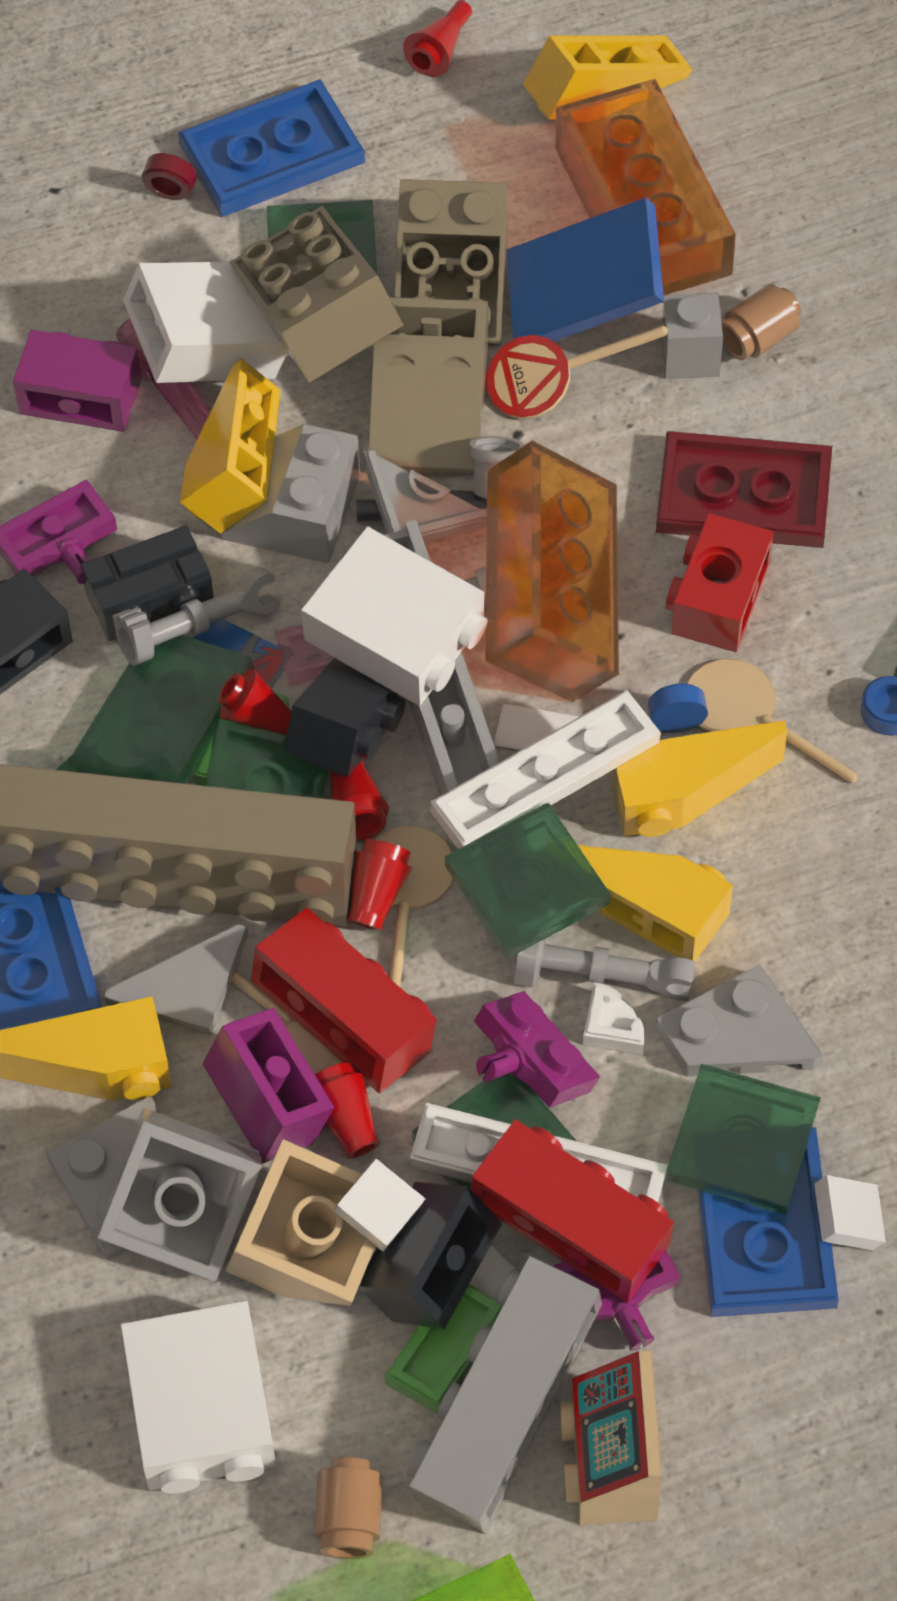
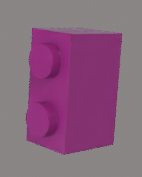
[13,329,142,432]
[202,1008,335,1164]

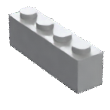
[407,1256,602,1534]

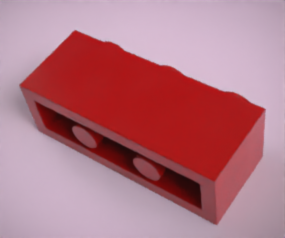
[251,907,437,1094]
[471,1119,674,1304]

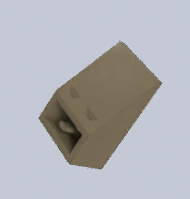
[395,179,509,345]
[229,206,404,383]
[369,297,488,474]

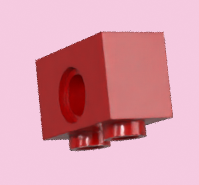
[665,513,774,653]

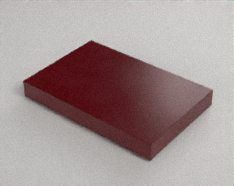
[656,431,833,548]

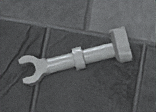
[112,567,280,666]
[514,928,695,1000]

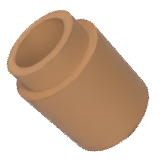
[722,284,801,360]
[314,1457,383,1559]

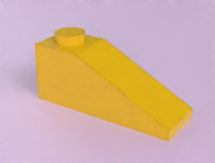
[523,35,693,120]
[180,358,281,534]
[610,720,787,837]
[541,842,733,961]
[0,996,172,1101]

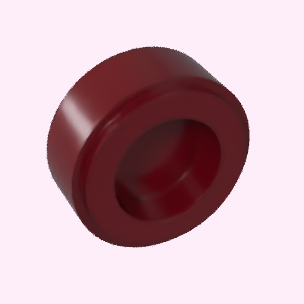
[142,153,198,200]

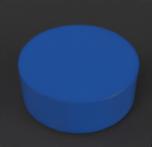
[860,676,897,736]
[647,683,708,733]

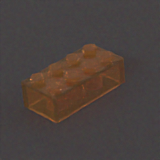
[555,78,736,295]
[485,440,619,702]

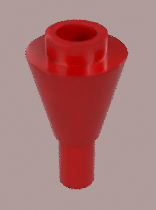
[403,0,473,77]
[218,669,292,738]

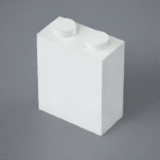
[123,262,288,383]
[301,526,488,706]
[121,1300,277,1494]

